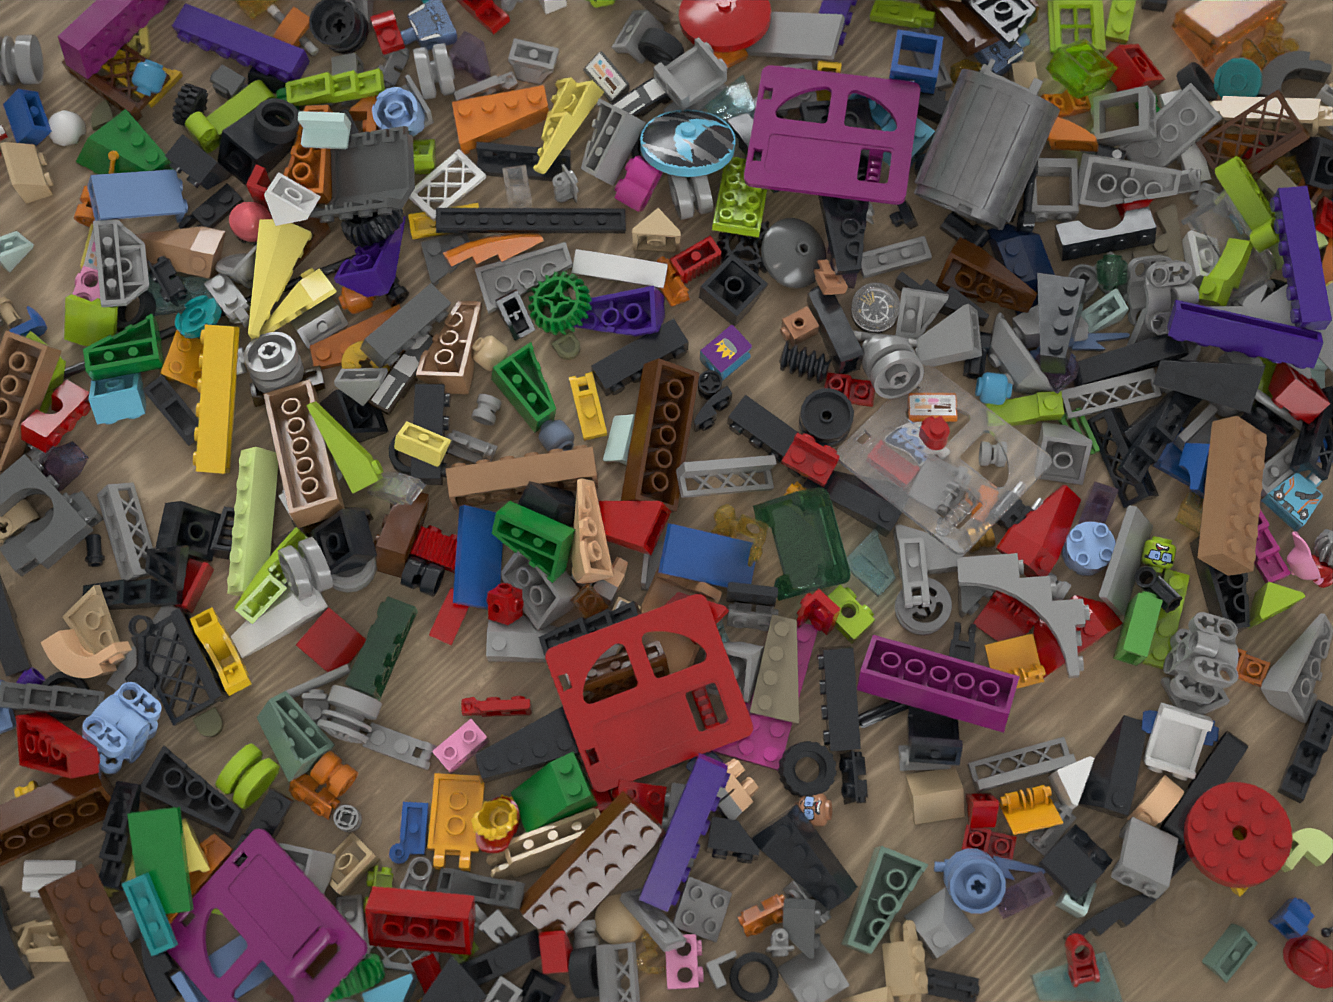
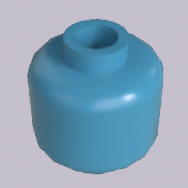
[131,59,167,96]
[975,372,1012,405]

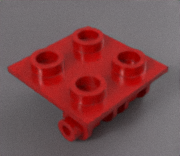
[973,591,1039,642]
[612,780,667,826]

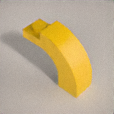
[190,607,252,696]

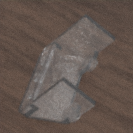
[1181,189,1277,302]

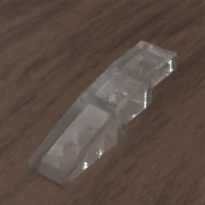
[367,471,426,505]

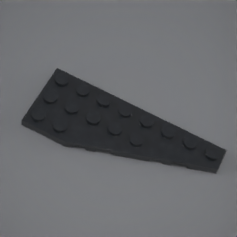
[799,98,875,275]

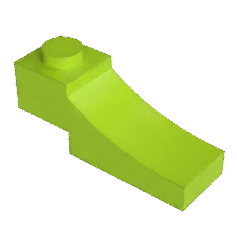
[1198,238,1253,307]
[985,391,1064,427]

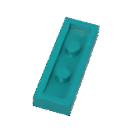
[122,873,178,956]

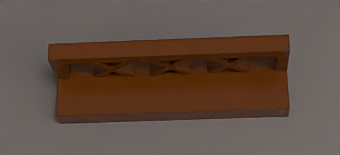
[564,640,670,704]

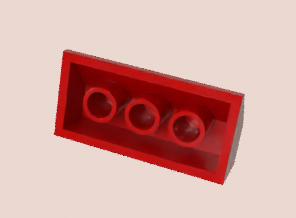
[365,886,476,955]

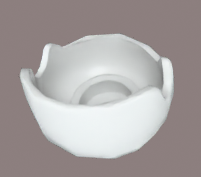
[48,110,86,146]

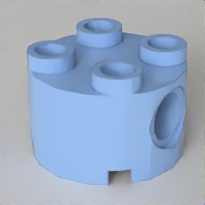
[372,87,425,137]
[1062,522,1115,576]

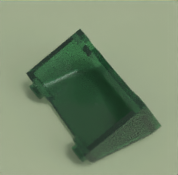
[753,487,850,601]

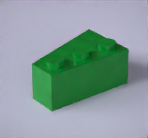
[491,342,556,433]
[492,501,575,583]

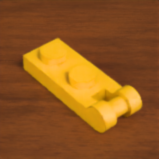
[569,372,607,441]

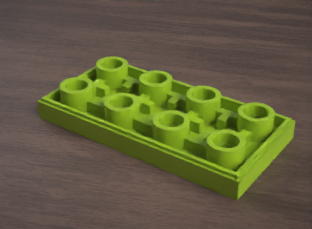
[712,157,767,237]

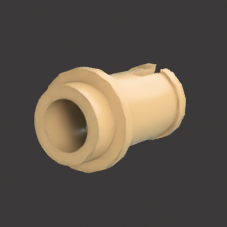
[0,297,22,328]

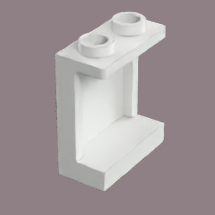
[1143,703,1213,780]

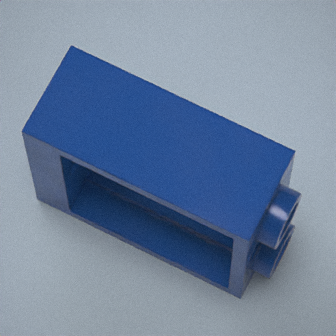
[889,29,943,94]

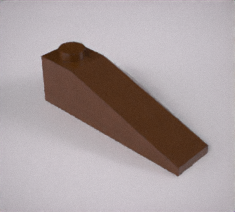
[936,237,1038,313]

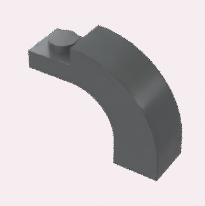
[1256,51,1332,98]
[436,867,525,909]

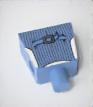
[400,0,458,50]
[974,32,1030,76]

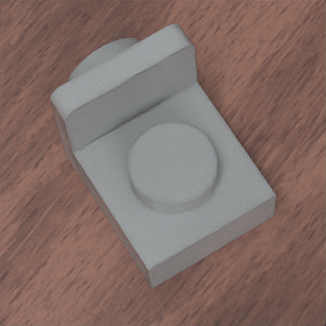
[302,689,330,725]

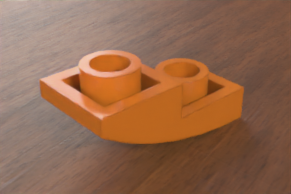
[273,7,310,47]
[1041,88,1091,118]
[1221,648,1271,688]

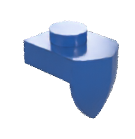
[9,306,47,337]

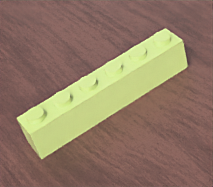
[227,447,278,597]

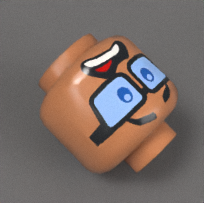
[794,793,833,826]

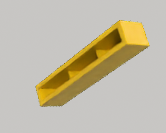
[193,324,240,474]

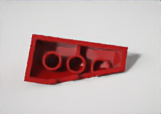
[996,485,1081,577]

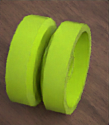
[215,743,280,809]

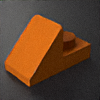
[349,95,379,132]

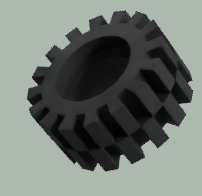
[172,83,208,127]

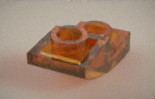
[570,583,610,619]

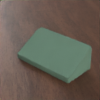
[1202,923,1258,983]

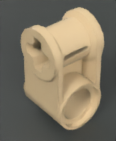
[0,499,41,544]

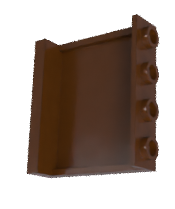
[918,0,1040,57]

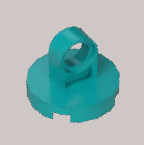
[1214,58,1263,99]
[174,295,221,339]

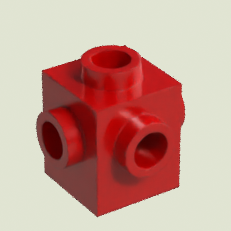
[487,583,524,625]

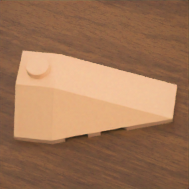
[571,478,614,584]

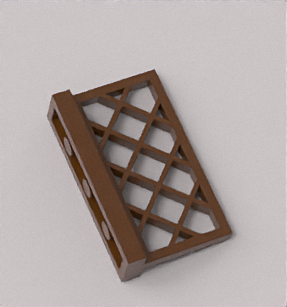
[62,44,171,122]
[1195,89,1311,191]

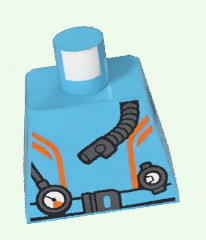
[1261,472,1323,532]

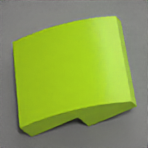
[64,294,118,346]

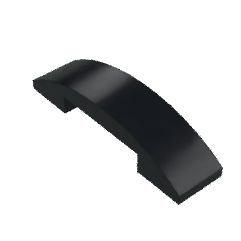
[0,886,34,991]

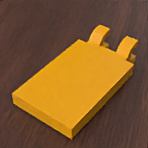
[427,773,485,872]

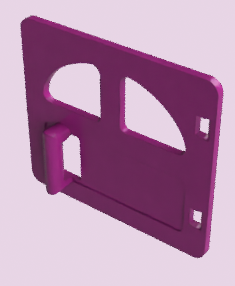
[744,65,920,205]
[166,829,368,1002]

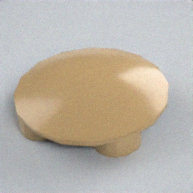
[594,894,644,944]

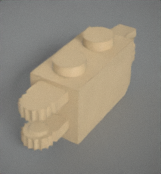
[882,920,928,1002]

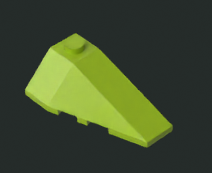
[306,401,383,494]

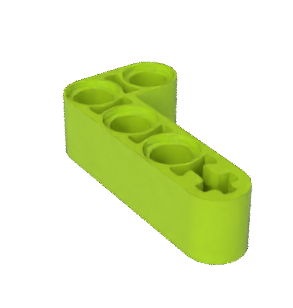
[185,80,276,153]
[1215,156,1280,253]

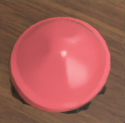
[229,202,273,246]

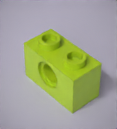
[828,584,875,644]

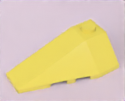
[251,268,337,341]

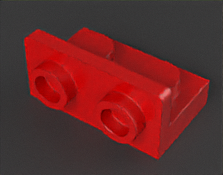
[781,433,840,487]
[796,589,841,636]

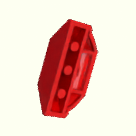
[1033,595,1123,678]

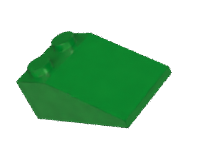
[511,752,598,833]

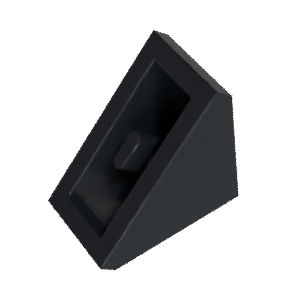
[495,289,536,341]

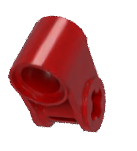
[1065,933,1100,988]

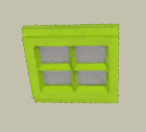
[1047,0,1106,54]

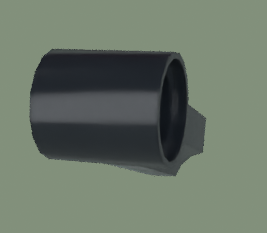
[940,211,990,248]
[963,332,991,380]
[1135,566,1183,613]

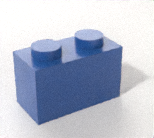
[3,89,52,146]

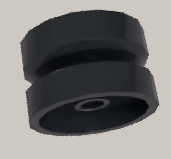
[798,388,854,448]

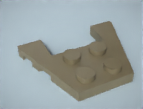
[1104,204,1185,276]

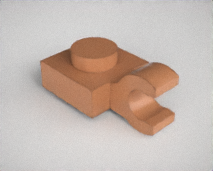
[814,260,848,295]

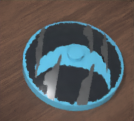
[640,110,735,177]

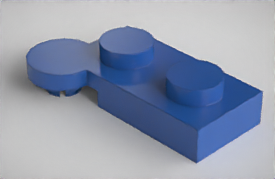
[389,802,429,864]

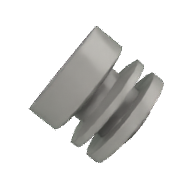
[0,35,43,86]
[317,685,382,744]

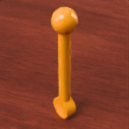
[108,151,119,174]

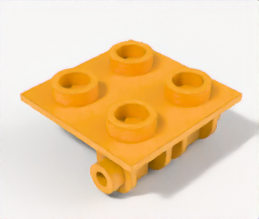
[160,330,204,389]
[984,633,1045,689]
[999,784,1063,835]

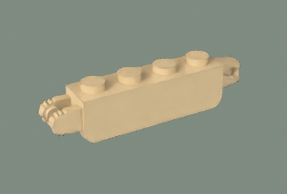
[1208,96,1333,136]
[486,808,600,879]

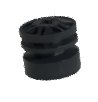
[309,0,369,55]

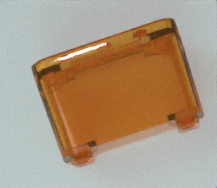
[1171,0,1287,68]

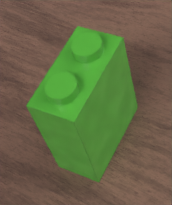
[1113,592,1163,666]

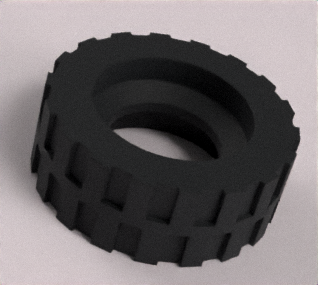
[778,741,837,798]

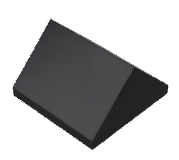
[520,968,567,1002]

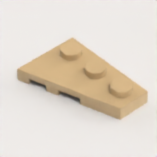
[62,585,125,667]

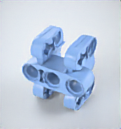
[82,682,162,774]

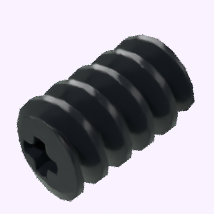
[779,341,832,384]

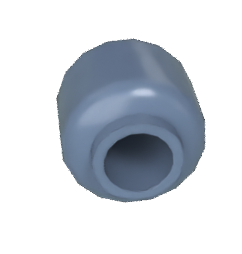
[538,420,575,453]

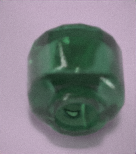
[1096,254,1128,290]

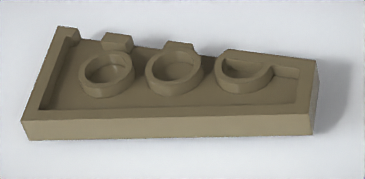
[750,614,799,724]

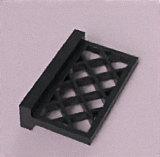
[131,608,230,726]

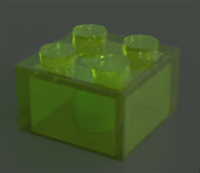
[1045,38,1117,99]

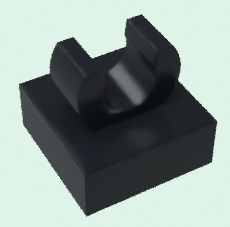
[889,200,919,229]

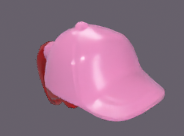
[1287,531,1333,588]

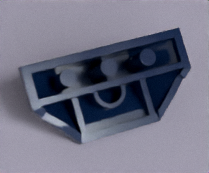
[986,224,1055,316]

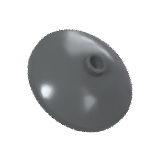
[761,218,826,289]

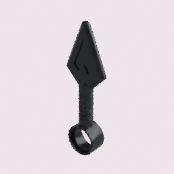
[1017,160,1038,233]
[125,615,157,707]

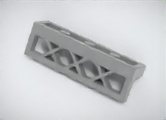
[1061,368,1162,420]
[676,455,776,498]
[97,483,153,581]
[967,737,1076,793]
[596,942,640,1002]

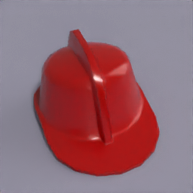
[1283,935,1333,989]

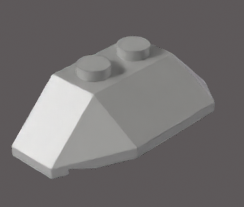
[93,219,149,307]
[988,312,1056,395]

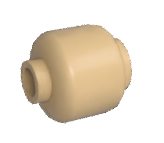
[472,335,509,371]

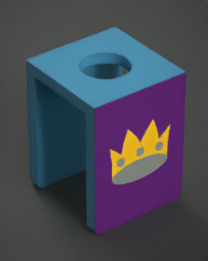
[700,325,752,381]

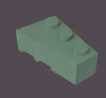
[257,691,335,782]

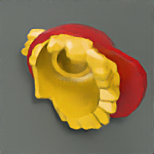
[471,794,520,853]

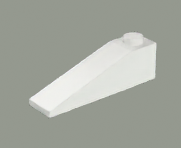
[231,582,329,659]

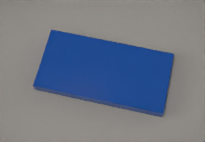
[453,505,503,610]
[658,524,759,588]

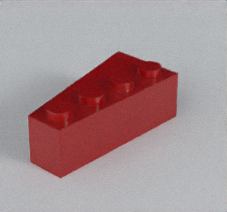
[16,712,100,778]

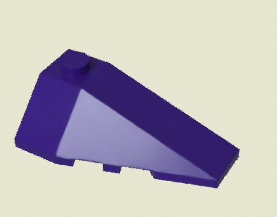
[334,216,406,297]
[574,285,665,336]

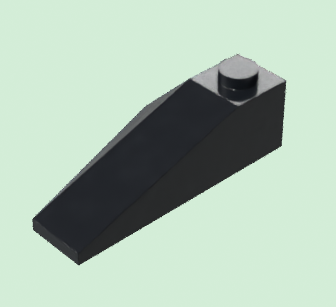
[802,470,909,537]

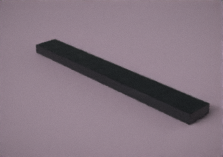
[436,208,626,234]

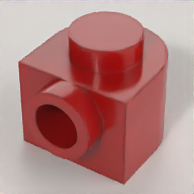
[919,416,950,450]

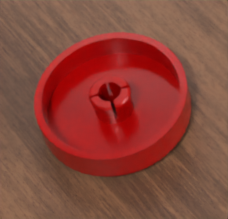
[1184,782,1292,888]

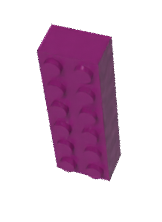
[57,0,171,79]
[857,635,1020,733]

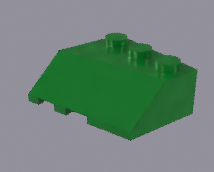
[76,109,174,175]

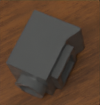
[210,64,248,100]

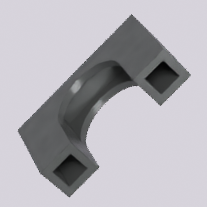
[0,454,93,569]

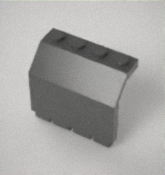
[310,126,415,223]

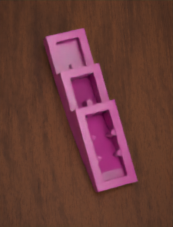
[1254,509,1291,583]

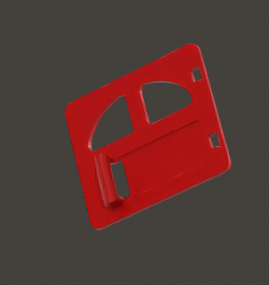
[545,594,753,792]

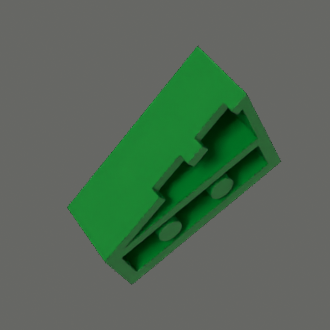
[83,314,164,381]

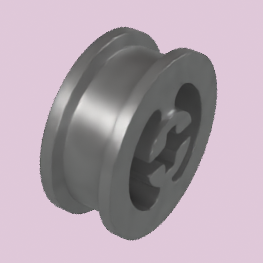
[895,578,952,635]

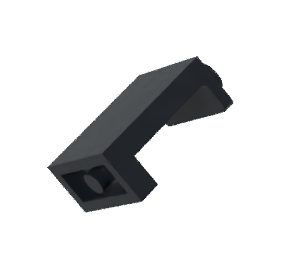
[907,705,963,766]

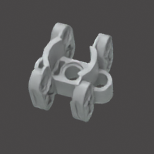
[1127,255,1199,335]
[1163,612,1239,704]

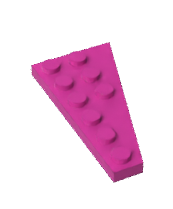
[712,623,818,771]

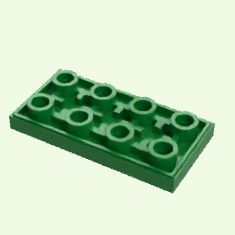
[128,807,194,914]

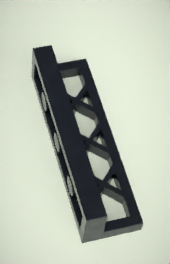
[476,142,572,182]
[1289,386,1333,481]
[1087,408,1159,508]

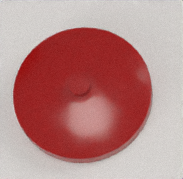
[679,0,771,53]

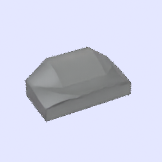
[508,38,559,85]

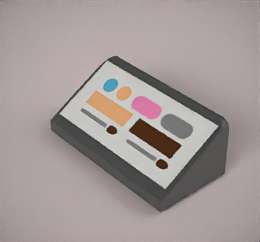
[583,51,630,104]

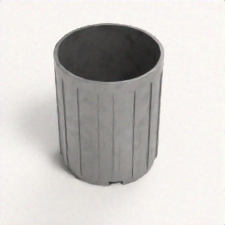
[914,69,1060,230]

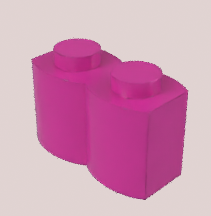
[614,155,663,212]

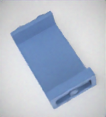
[87,170,188,223]
[171,935,274,1002]

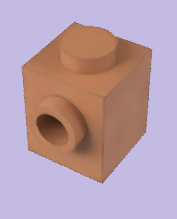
[780,306,819,346]

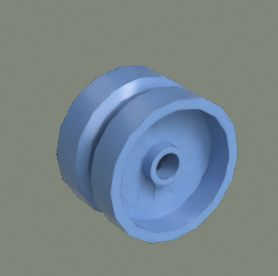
[943,849,1006,913]

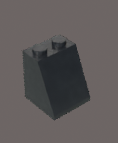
[217,109,296,187]

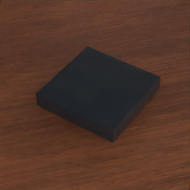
[726,582,778,607]

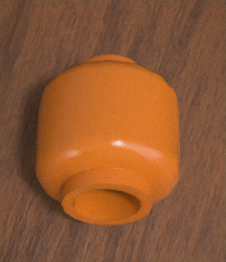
[339,286,376,314]

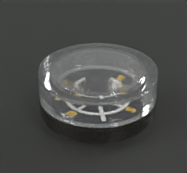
[851,283,900,333]

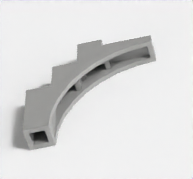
[957,553,1090,678]

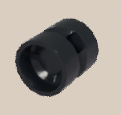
[400,555,445,597]

